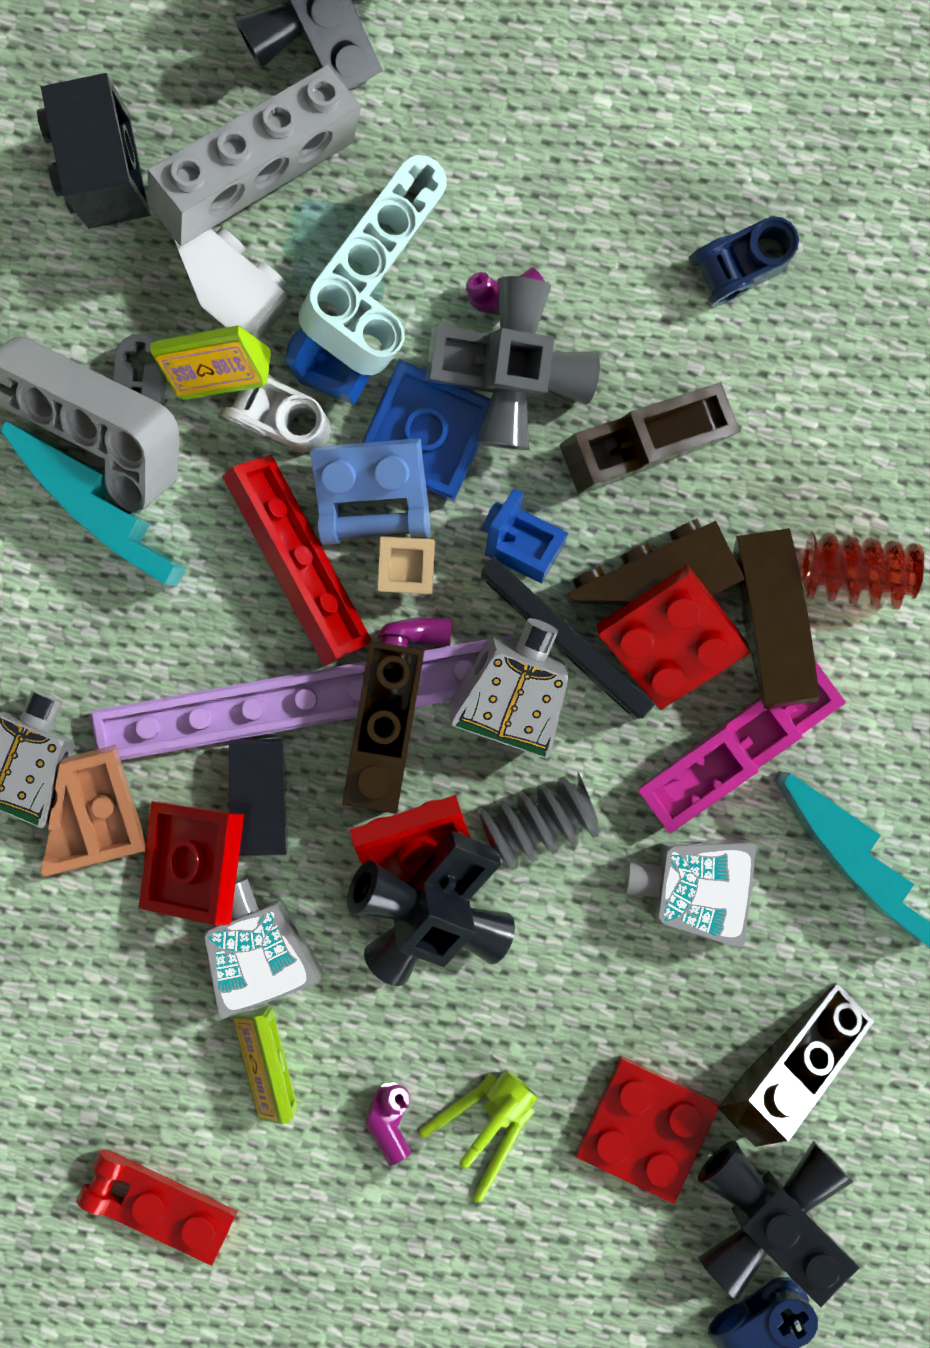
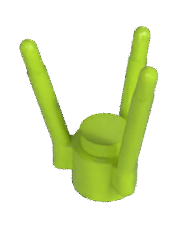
[418,1069,539,1203]

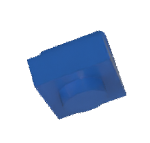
[285,328,371,405]
[482,489,568,584]

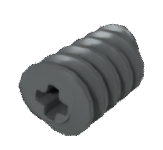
[477,772,599,870]

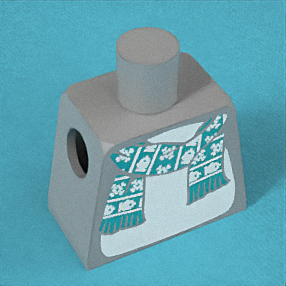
[625,839,757,948]
[204,879,324,1020]

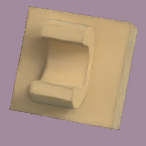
[378,536,435,594]

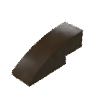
[559,382,740,495]
[733,528,819,709]

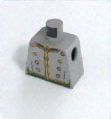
[448,618,568,759]
[0,690,75,828]

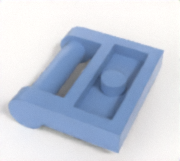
[310,438,430,545]

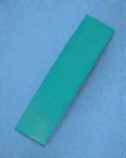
[1,421,187,586]
[774,771,930,949]

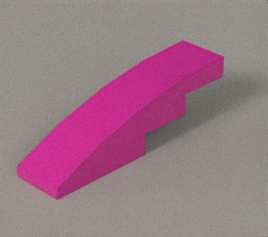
[638,661,846,834]

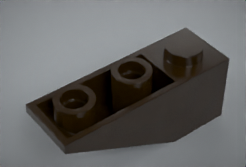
[565,518,745,605]
[342,641,425,814]
[717,983,875,1147]

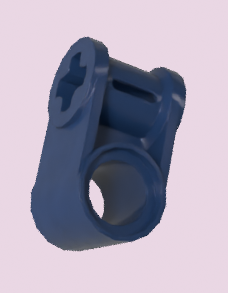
[688,216,799,307]
[708,1277,818,1348]

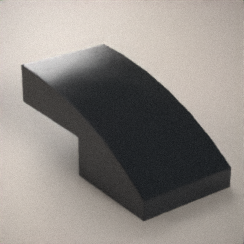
[229,739,288,856]

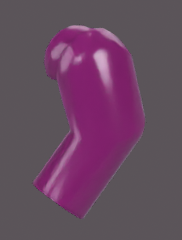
[466,267,545,315]
[377,617,452,647]
[365,1082,412,1166]

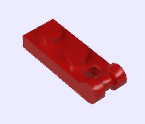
[76,1149,238,1266]

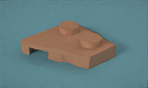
[41,745,146,877]

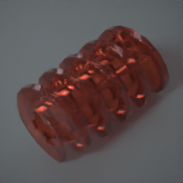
[802,531,924,610]

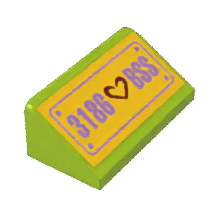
[150,325,271,400]
[233,1006,298,1125]

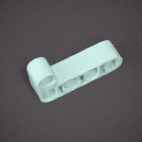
[299,155,447,375]

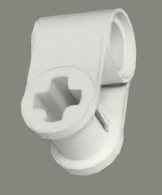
[222,375,331,452]

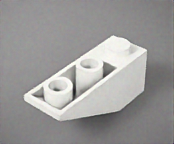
[173,227,290,340]

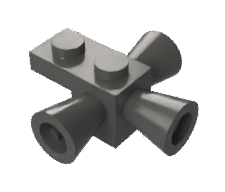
[425,276,600,450]

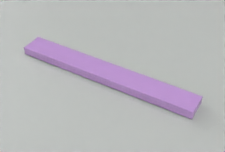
[89,635,514,760]

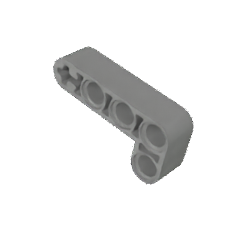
[0,336,179,514]

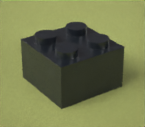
[37,73,151,229]

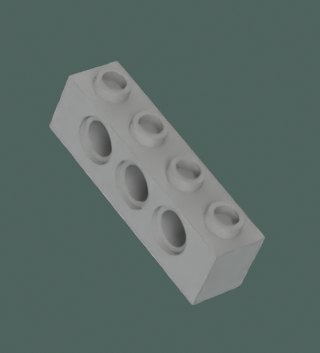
[148,65,361,246]

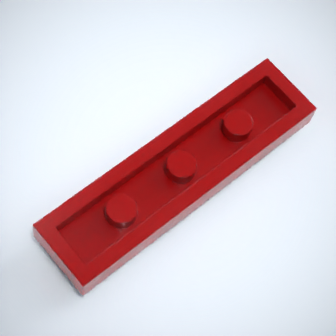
[222,454,372,667]

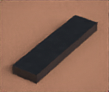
[481,557,655,719]

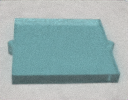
[291,198,393,300]

